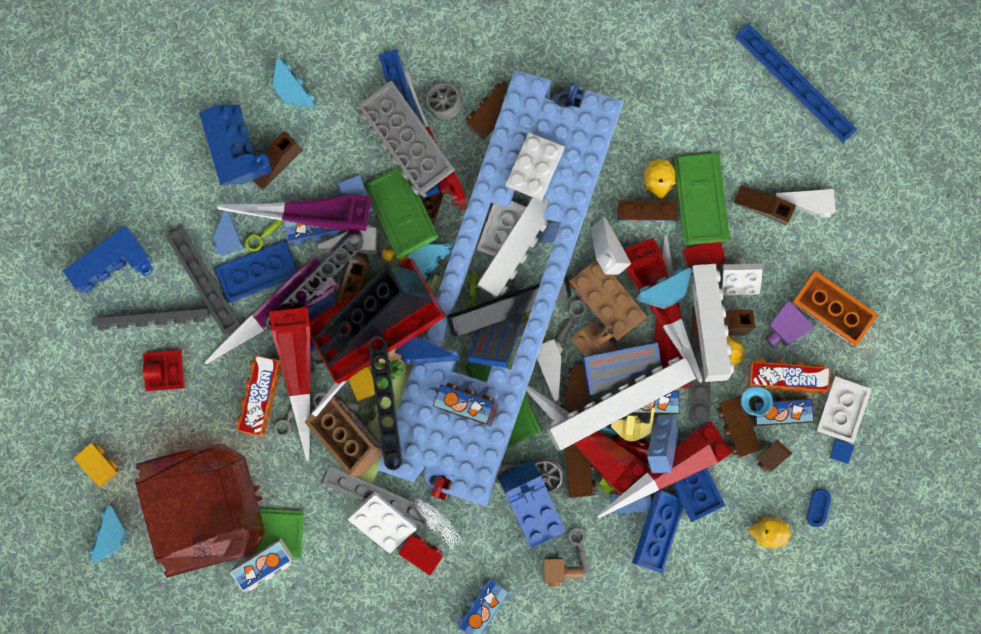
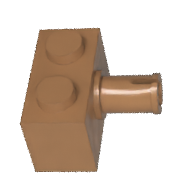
[571,321,617,356]
[544,559,583,587]

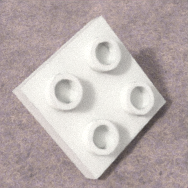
[721,258,763,296]

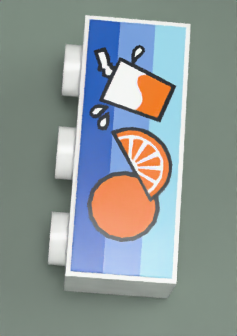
[230,538,293,592]

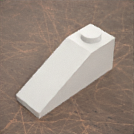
[775,189,836,218]
[591,217,631,275]
[318,225,378,254]
[537,339,563,402]

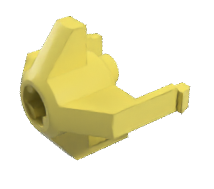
[611,407,656,441]

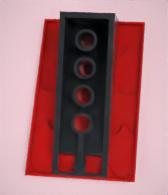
[310,258,446,384]

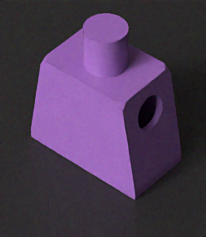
[766,301,814,347]

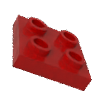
[143,350,185,392]

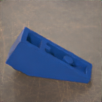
[395,336,460,364]

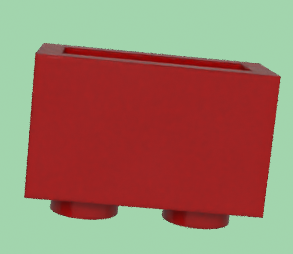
[682,242,726,269]
[398,534,443,576]

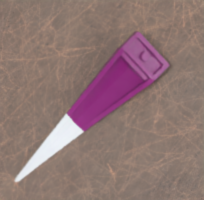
[217,194,372,231]
[204,256,339,364]

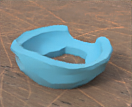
[741,386,773,416]

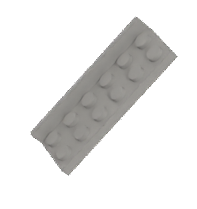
[358,80,455,198]

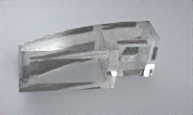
[413,497,463,549]

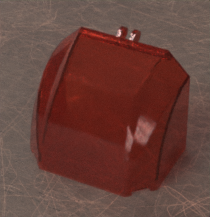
[135,443,265,578]

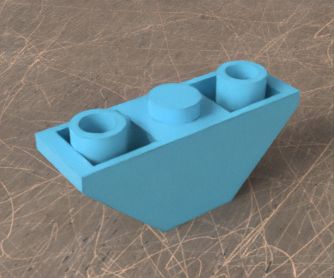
[272,58,315,108]
[407,241,454,281]
[637,268,692,309]
[89,505,127,562]

